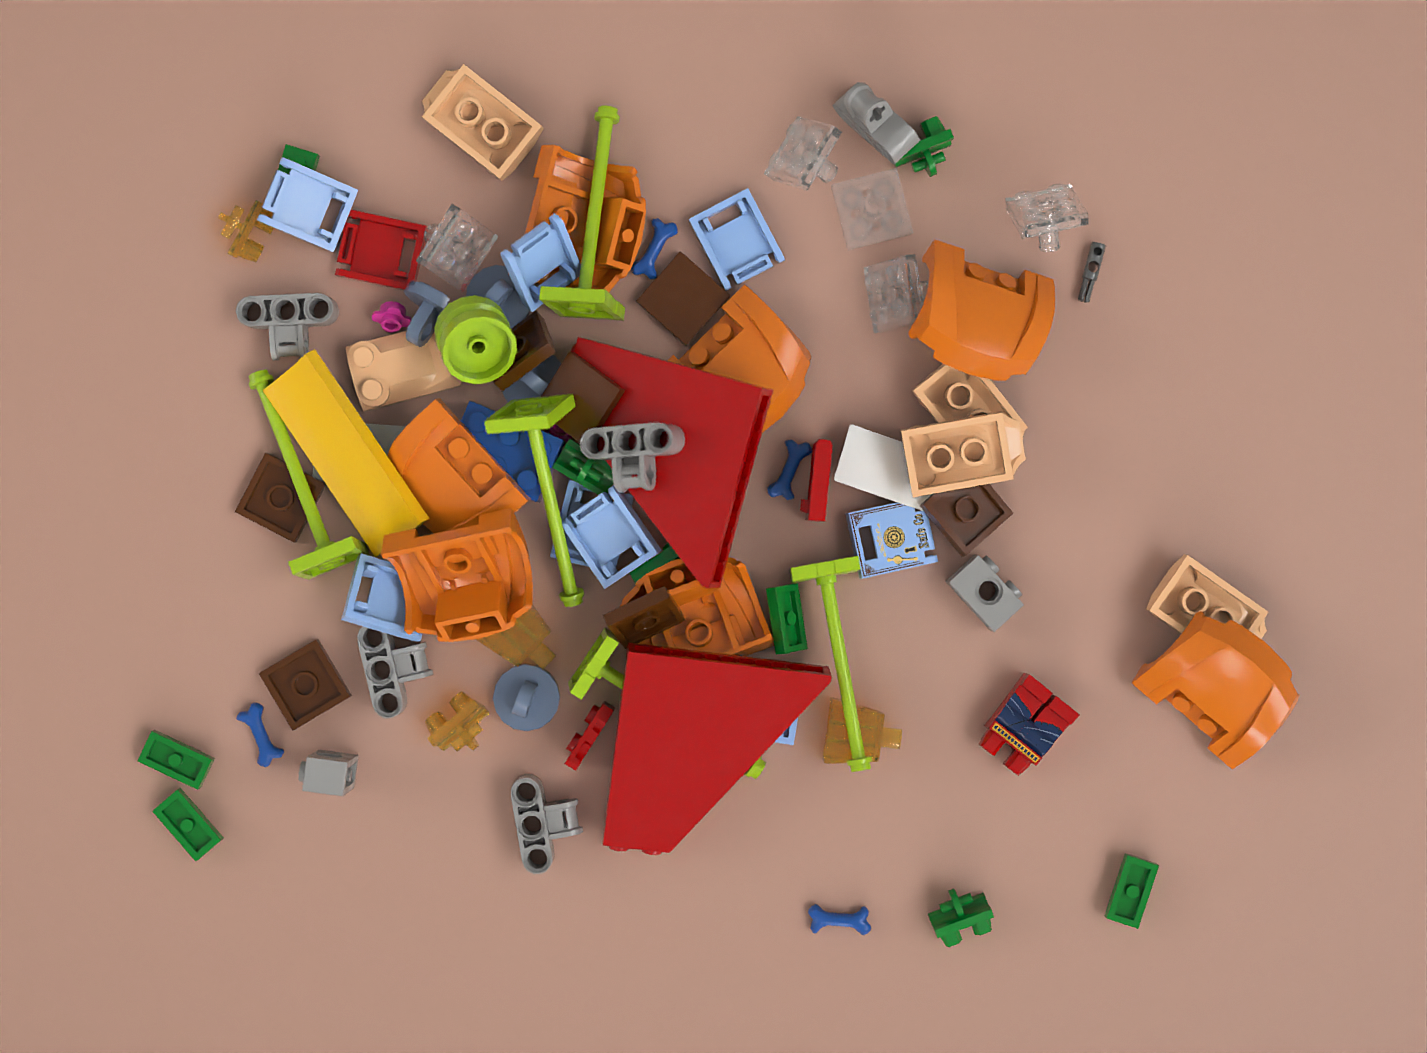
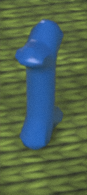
[631,218,678,279]
[767,439,812,500]
[236,703,284,767]
[808,904,871,935]

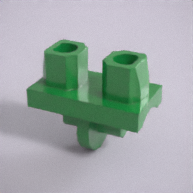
[894,116,954,177]
[552,439,614,495]
[928,888,994,947]

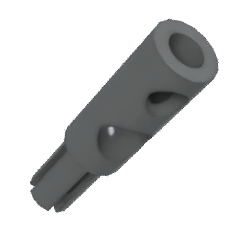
[1078,242,1106,303]

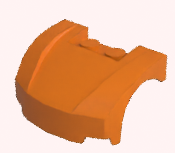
[508,145,646,292]
[908,239,1055,381]
[667,284,811,433]
[387,398,531,534]
[381,508,533,642]
[619,557,774,656]
[1132,611,1300,769]

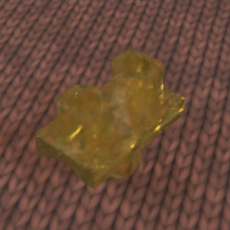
[218,200,274,262]
[425,691,490,752]

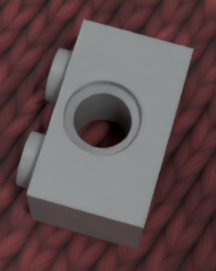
[945,555,1024,632]
[299,750,359,796]

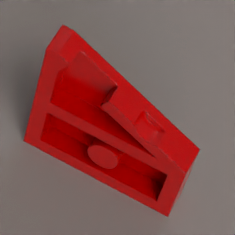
[565,701,615,771]

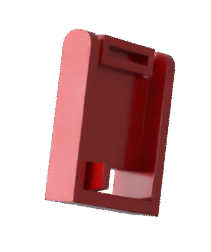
[335,210,428,290]
[800,439,833,522]

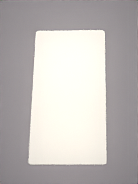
[834,424,932,511]

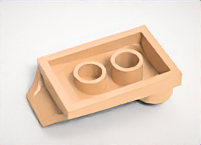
[422,64,544,181]
[346,331,462,412]
[912,364,1028,440]
[901,412,1026,497]
[1146,554,1269,639]

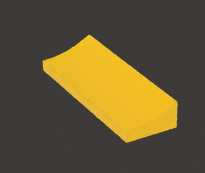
[262,349,429,557]

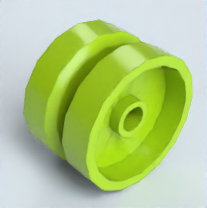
[434,295,517,384]

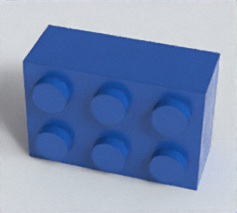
[461,401,565,502]

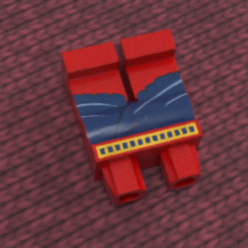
[979,673,1080,776]

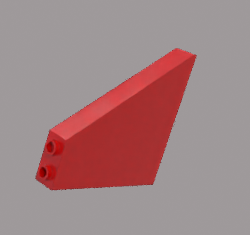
[571,337,773,589]
[603,643,832,855]

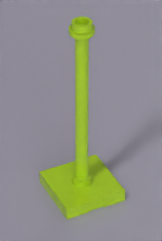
[539,105,625,321]
[248,369,370,580]
[484,394,584,607]
[789,556,872,772]
[568,627,766,779]

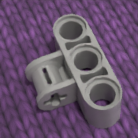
[833,82,920,164]
[236,293,339,361]
[580,423,685,493]
[357,626,434,718]
[511,774,583,874]

